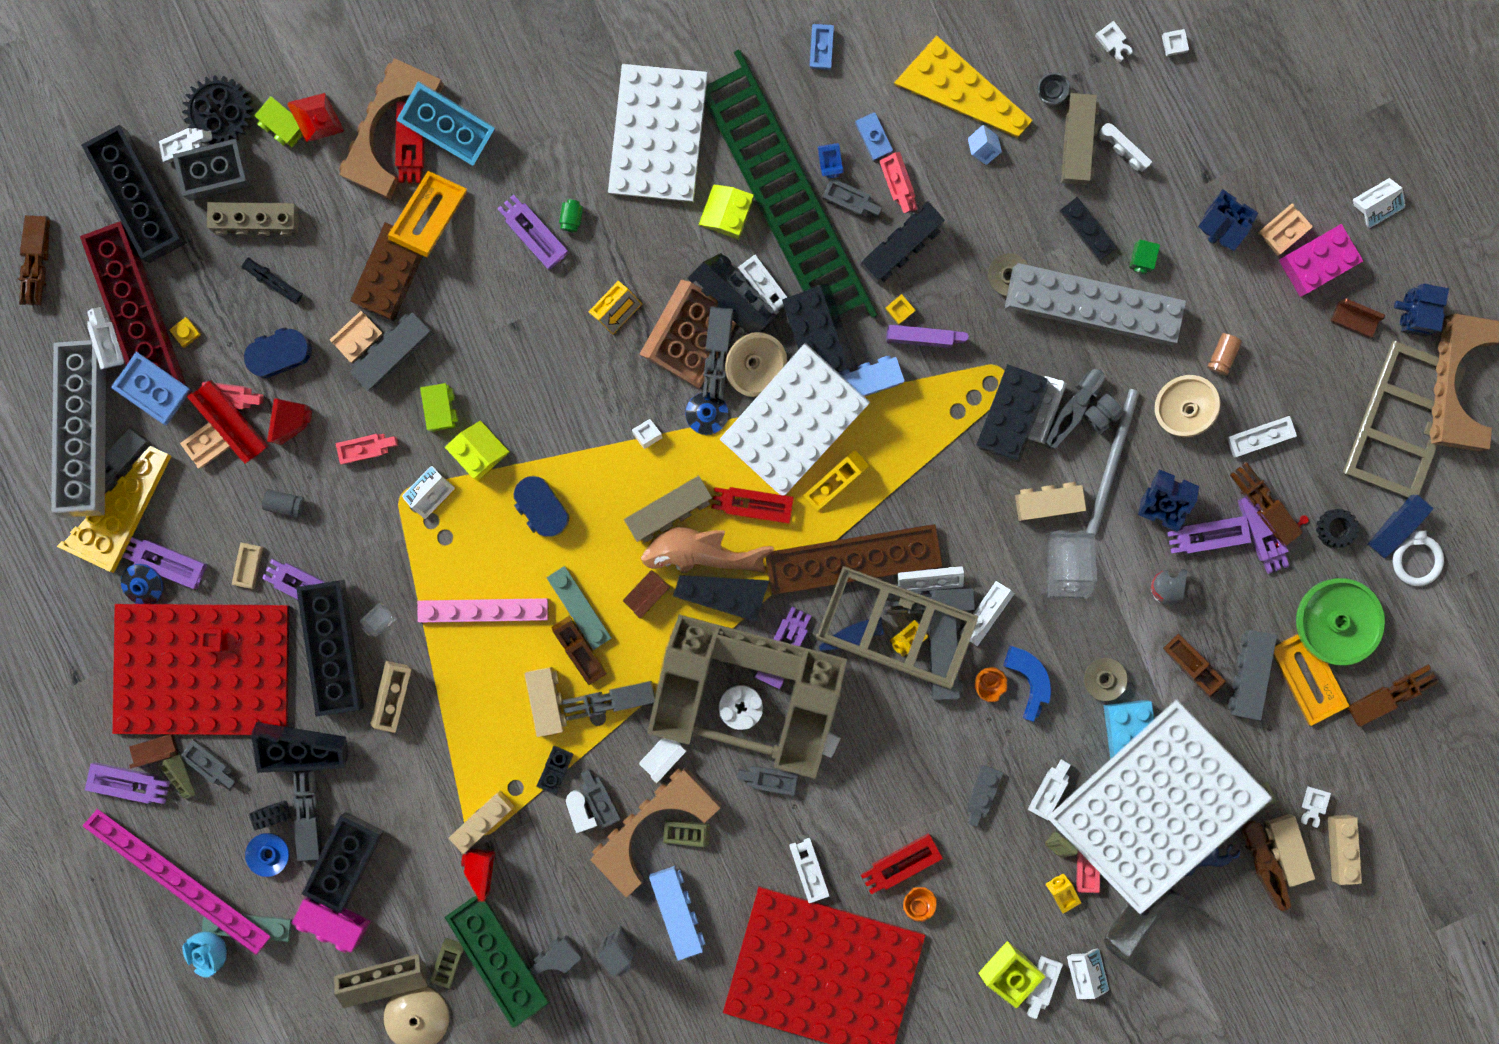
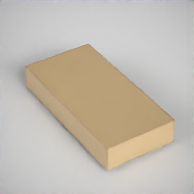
[232,542,263,589]

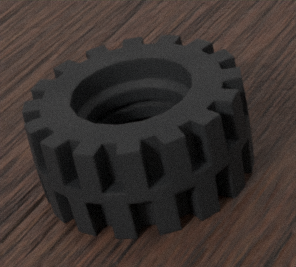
[1316,509,1359,548]
[249,800,292,831]

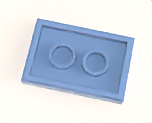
[111,352,192,426]

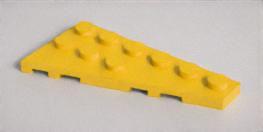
[894,36,1033,138]
[57,446,171,573]

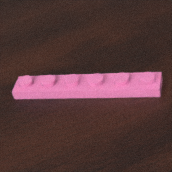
[417,599,548,622]

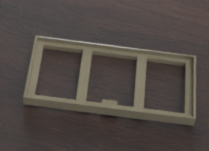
[1343,341,1466,498]
[816,566,979,690]

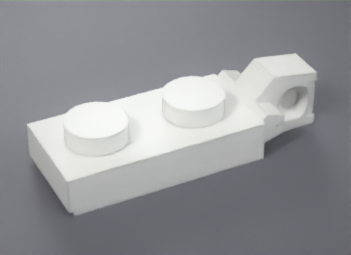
[159,128,212,163]
[87,307,124,369]
[1028,759,1070,820]
[1026,956,1062,1019]

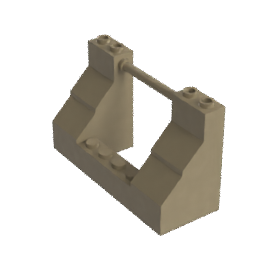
[648,615,847,779]

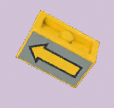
[589,281,642,335]

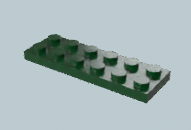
[444,895,551,1029]

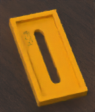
[388,171,467,257]
[1273,634,1349,726]

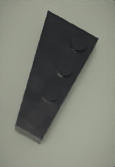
[860,200,945,284]
[687,253,778,334]
[673,575,769,622]
[251,722,349,773]

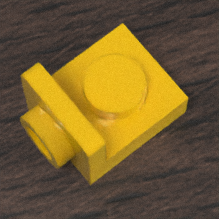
[890,620,929,657]
[1046,874,1081,914]

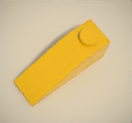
[803,450,869,511]

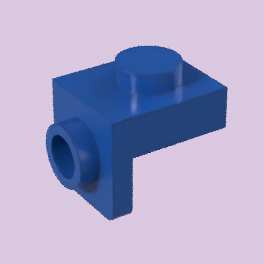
[817,143,844,178]

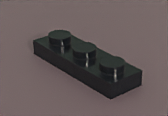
[1059,197,1117,261]

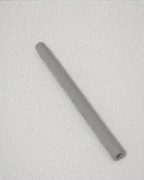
[1086,389,1140,536]

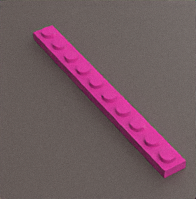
[83,809,271,956]

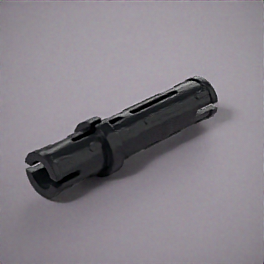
[241,257,303,305]

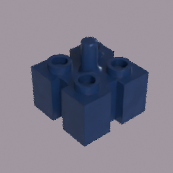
[1198,189,1258,251]
[1394,283,1449,337]
[1138,469,1199,532]

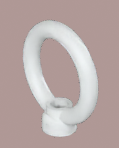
[1393,530,1444,586]

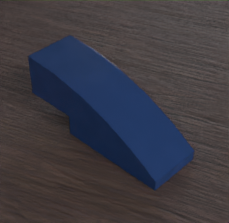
[1367,495,1434,558]
[819,617,884,651]

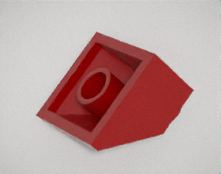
[287,93,345,142]
[267,398,312,445]
[461,848,495,902]

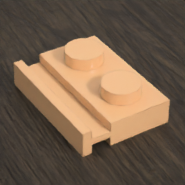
[1258,203,1313,256]
[330,311,384,363]
[180,423,230,469]

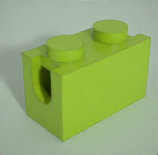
[254,96,303,147]
[420,383,458,432]

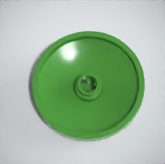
[1296,578,1385,665]

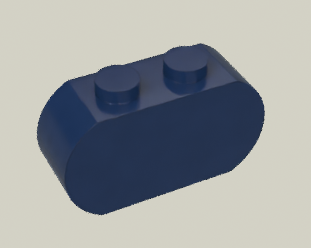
[244,327,312,379]
[514,476,569,537]

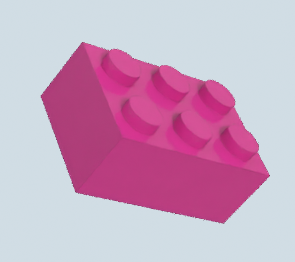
[1279,224,1363,297]
[292,897,371,953]

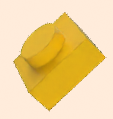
[885,294,916,325]
[169,317,201,348]

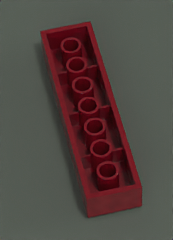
[80,221,187,386]

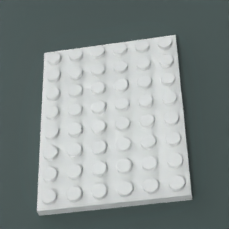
[1048,699,1271,914]

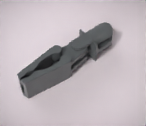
[703,307,733,400]
[1044,369,1106,450]
[105,428,149,494]
[884,588,975,615]
[562,681,655,721]
[292,770,321,861]

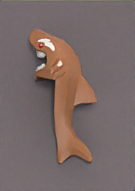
[640,527,774,573]

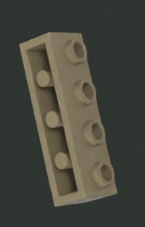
[1061,93,1100,185]
[207,202,299,236]
[624,476,712,544]
[334,954,428,1008]

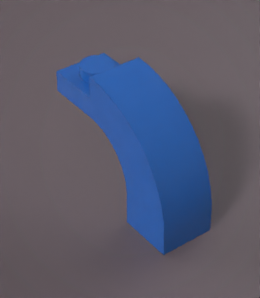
[1003,645,1051,722]

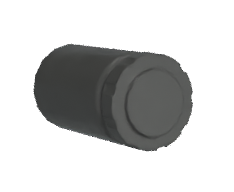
[262,489,305,518]

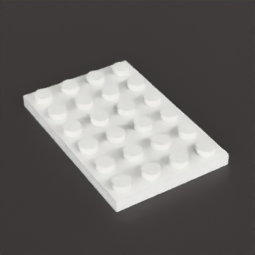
[608,64,708,202]
[720,343,870,495]

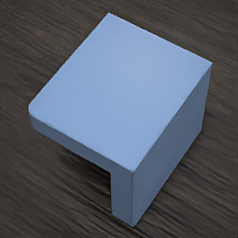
[968,125,1002,165]

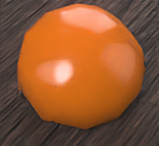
[975,667,1007,702]
[903,887,937,922]

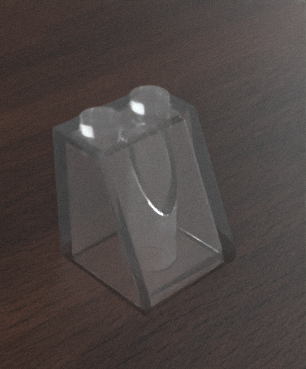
[1047,530,1097,598]

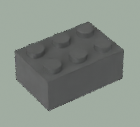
[172,139,252,201]

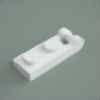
[1098,123,1152,172]
[738,255,787,315]
[789,838,829,903]

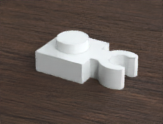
[1095,21,1132,62]
[1301,787,1331,828]

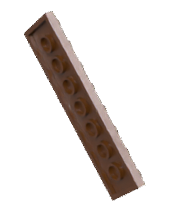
[766,524,942,595]

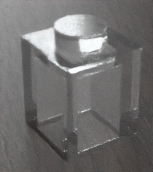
[360,603,397,637]

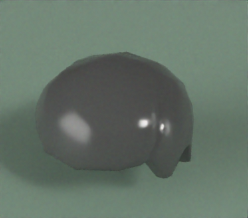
[1037,72,1070,106]

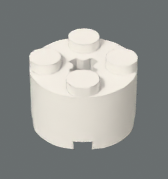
[719,685,763,730]

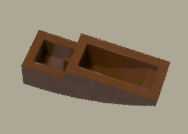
[551,615,607,685]
[1163,633,1226,699]

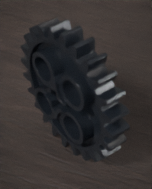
[182,75,254,145]

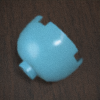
[183,932,227,977]

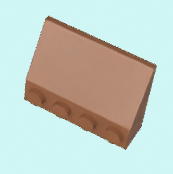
[639,280,736,389]

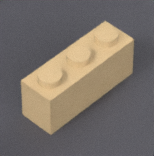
[1015,482,1086,521]
[370,661,411,733]
[524,667,567,737]
[449,791,514,854]
[1264,814,1315,887]
[1328,815,1362,885]

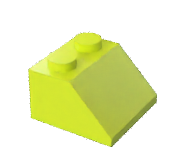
[699,185,754,240]
[445,420,509,481]
[979,941,1046,1009]

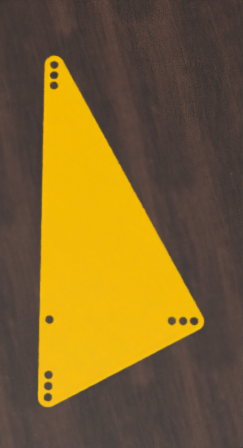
[398,364,1004,836]

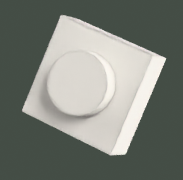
[1162,29,1189,56]
[632,419,662,449]

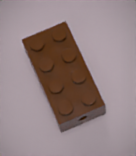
[350,222,423,321]

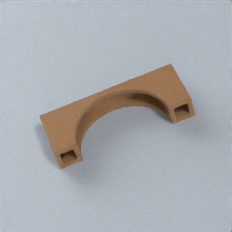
[339,58,444,200]
[1430,313,1499,451]
[590,767,722,898]

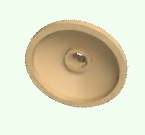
[725,332,787,397]
[1155,375,1221,437]
[384,986,449,1044]

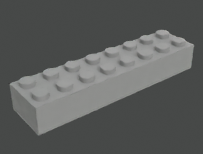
[1004,263,1186,346]
[51,340,106,518]

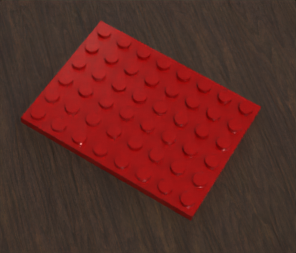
[112,604,289,735]
[723,886,925,1044]

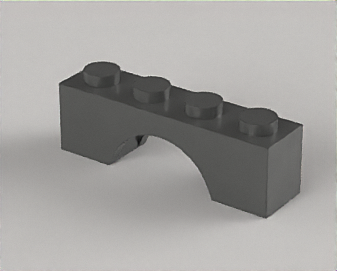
[530,935,583,977]

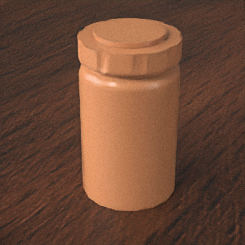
[1207,333,1242,376]

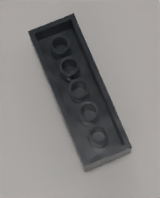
[81,125,187,263]
[296,580,364,717]

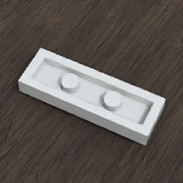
[1028,376,1066,444]
[1227,416,1297,457]
[898,566,964,592]
[959,581,1015,646]

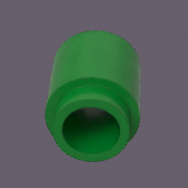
[559,199,583,232]

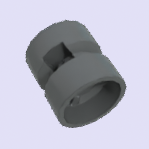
[1083,394,1124,434]

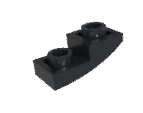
[536,746,574,795]

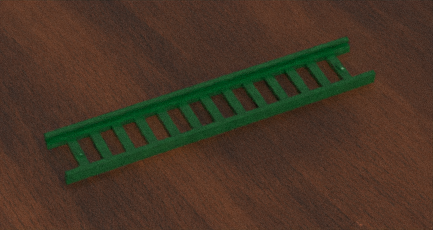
[697,50,878,319]

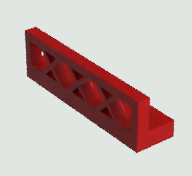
[187,380,268,464]

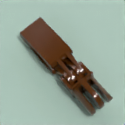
[17,215,50,306]
[1230,462,1303,547]
[1347,664,1439,727]
[1241,820,1291,911]

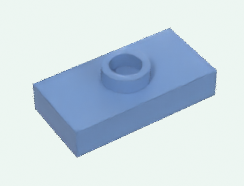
[809,24,834,70]
[855,112,893,161]

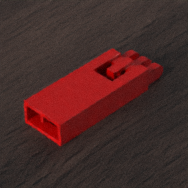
[395,102,425,183]
[711,487,794,524]
[861,833,943,894]

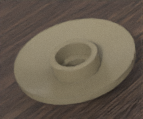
[988,253,1028,296]
[1084,658,1127,701]

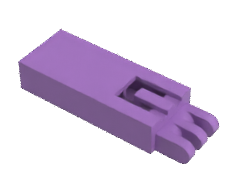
[497,195,569,271]
[886,325,968,348]
[1237,498,1289,574]
[1167,516,1251,554]
[122,537,208,589]
[262,559,326,599]
[755,606,811,689]
[85,762,170,804]

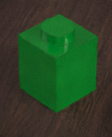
[1129,239,1160,275]

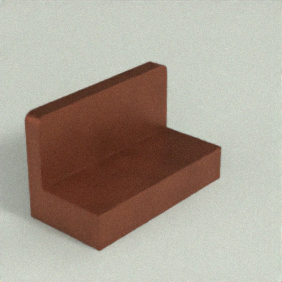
[1330,299,1385,338]
[623,570,670,619]
[129,734,179,769]

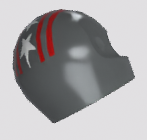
[1150,569,1188,606]

